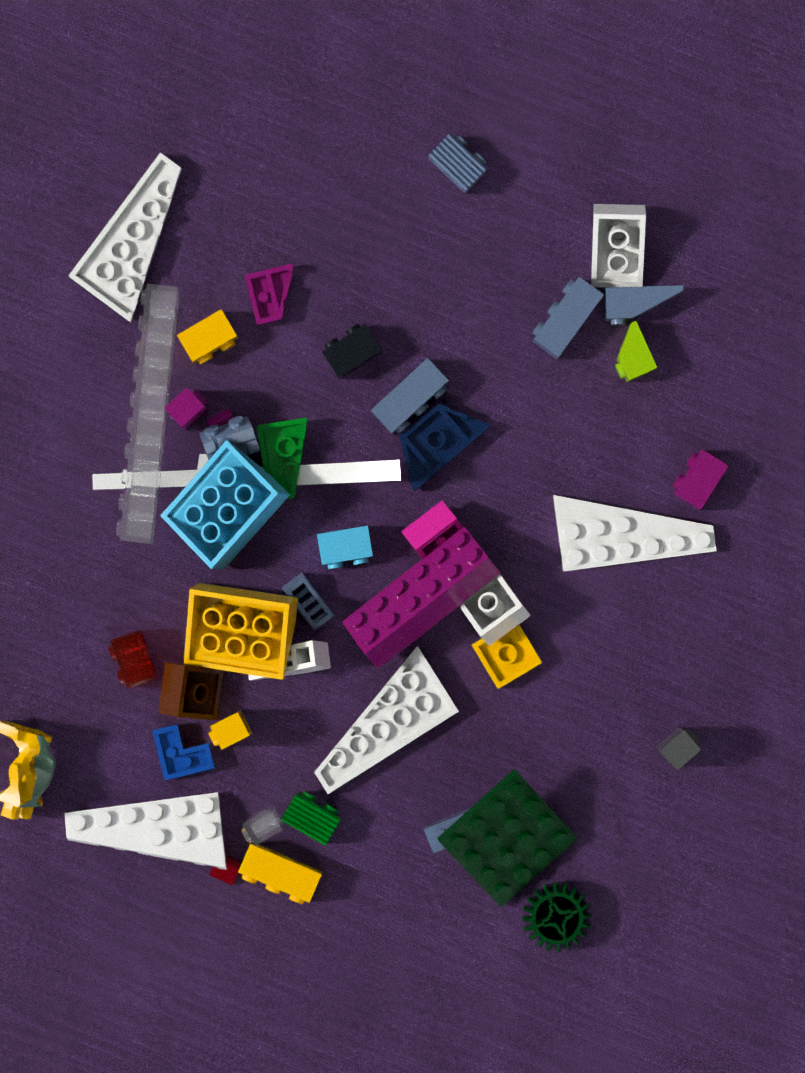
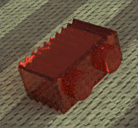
[108,630,158,689]

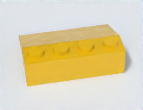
[184,583,298,680]

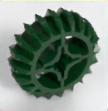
[522,881,592,952]

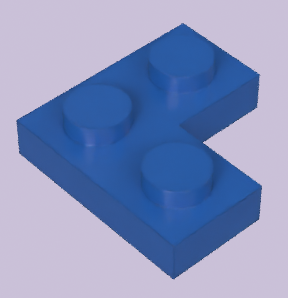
[152,724,215,781]

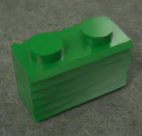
[281,790,341,846]

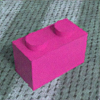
[401,501,463,559]

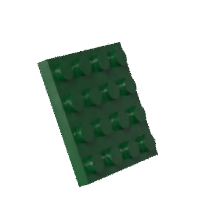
[437,768,578,907]

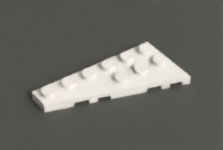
[69,153,182,323]
[553,495,716,571]
[314,646,459,794]
[65,792,227,870]

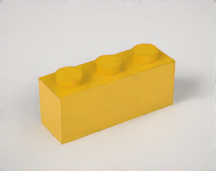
[238,841,323,904]

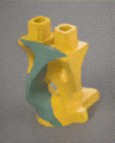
[0,721,56,820]

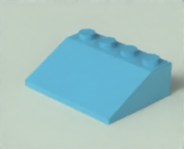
[161,440,290,570]

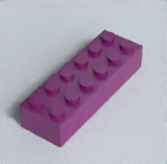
[342,527,501,669]

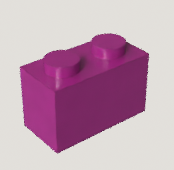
[164,387,208,430]
[672,449,729,510]

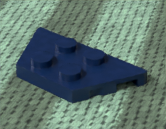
[399,403,490,491]

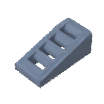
[282,573,335,631]

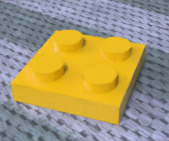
[471,625,542,689]

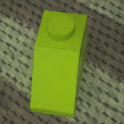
[615,321,657,382]

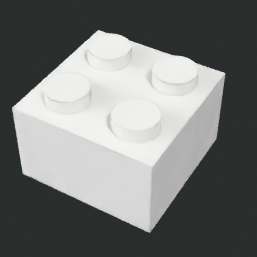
[459,574,531,646]

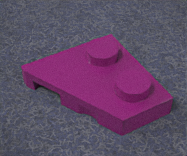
[244,263,294,326]

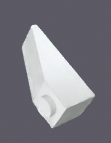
[248,640,331,681]

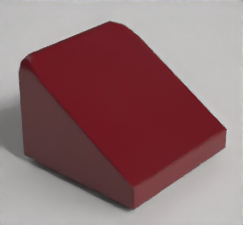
[209,854,243,886]

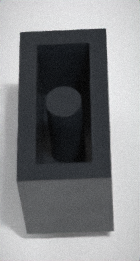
[322,324,382,380]

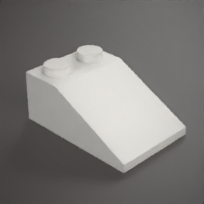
[591,204,646,288]

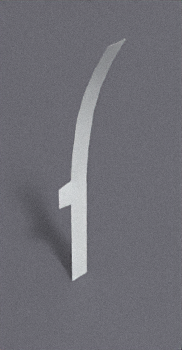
[92,454,401,490]

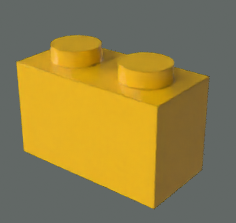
[177,309,238,365]
[209,710,252,750]

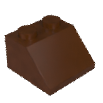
[158,662,224,720]

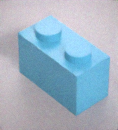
[317,526,373,569]

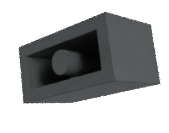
[656,727,701,770]

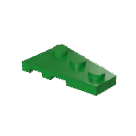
[257,417,308,499]

